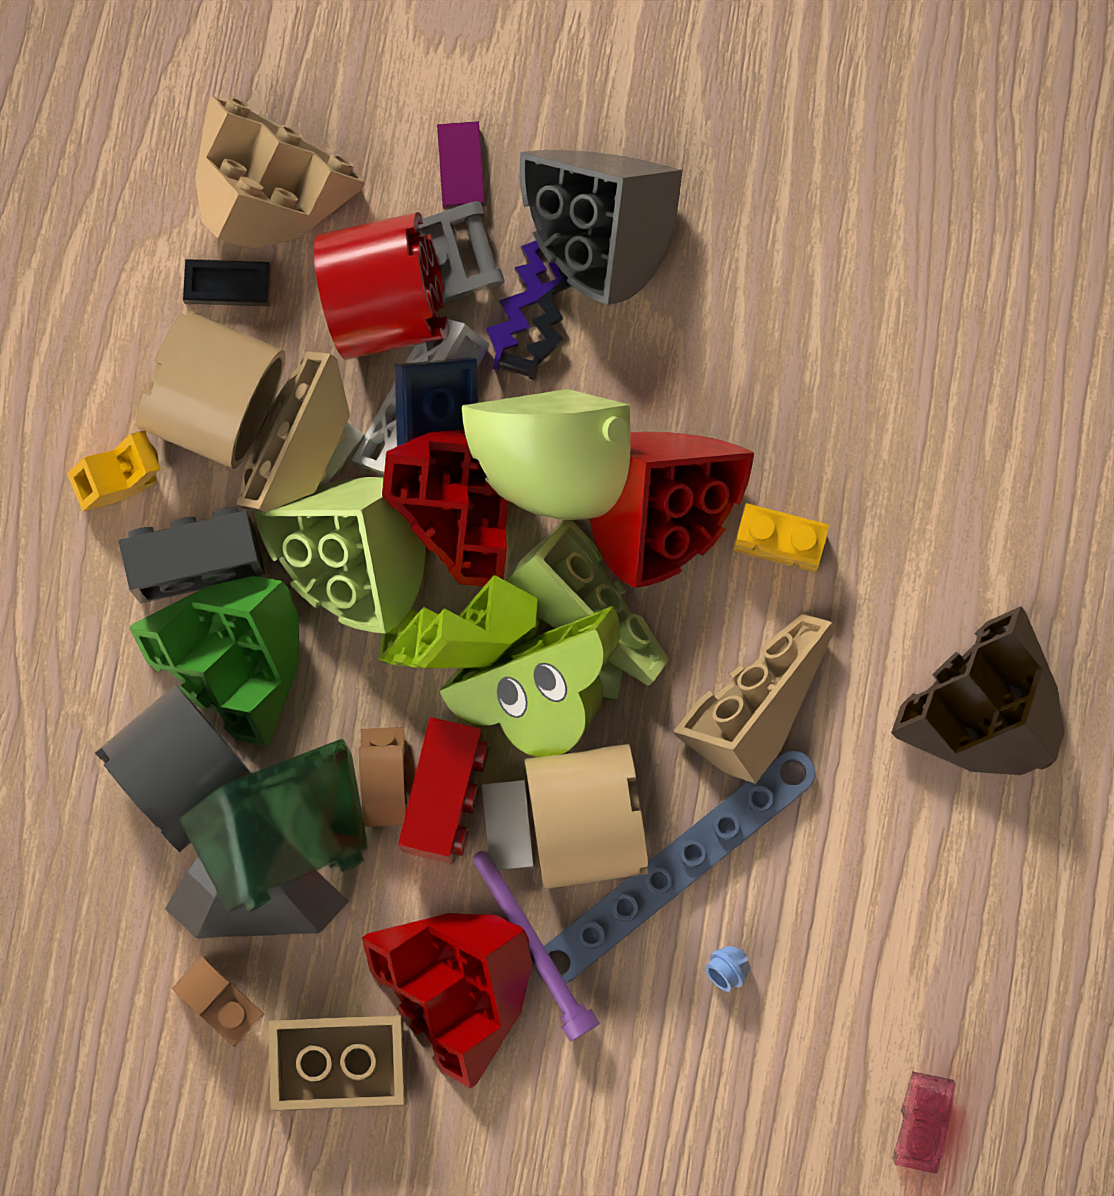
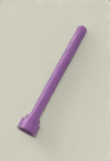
[473,851,600,1042]

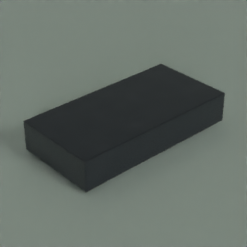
[183,259,271,307]

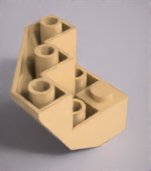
[195,96,365,249]

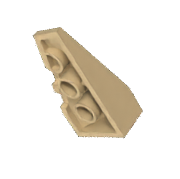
[673,614,836,784]

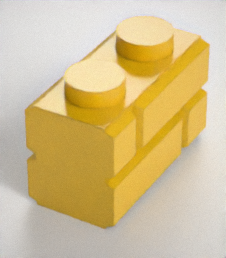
[733,503,830,573]

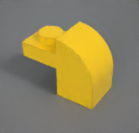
[67,430,161,511]

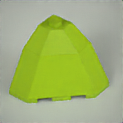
[378,575,539,669]

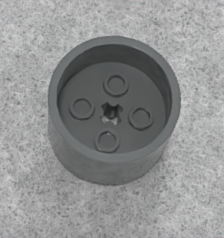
[95,684,261,852]

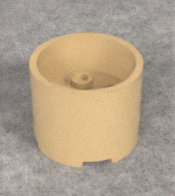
[136,311,286,469]
[525,743,648,889]

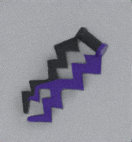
[486,241,573,380]

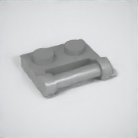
[418,201,505,303]

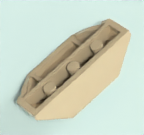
[236,351,350,513]

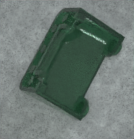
[179,739,369,913]

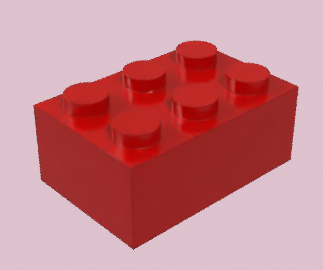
[398,717,489,864]

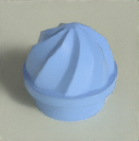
[705,946,751,992]

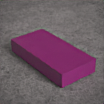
[437,121,485,209]

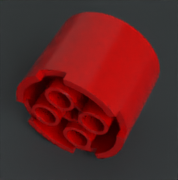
[314,212,449,360]

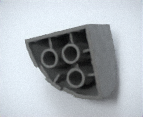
[520,150,683,305]

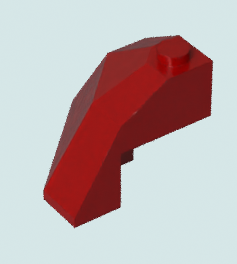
[382,429,509,587]
[362,913,532,1088]

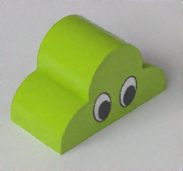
[439,606,621,757]

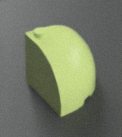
[462,389,631,520]
[253,477,426,633]

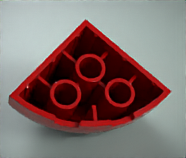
[589,432,754,588]

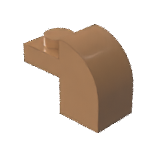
[359,727,407,827]
[172,956,265,1047]

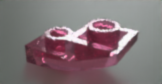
[892,1071,956,1174]

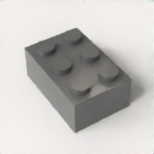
[119,507,265,604]

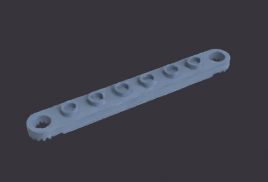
[536,751,815,984]

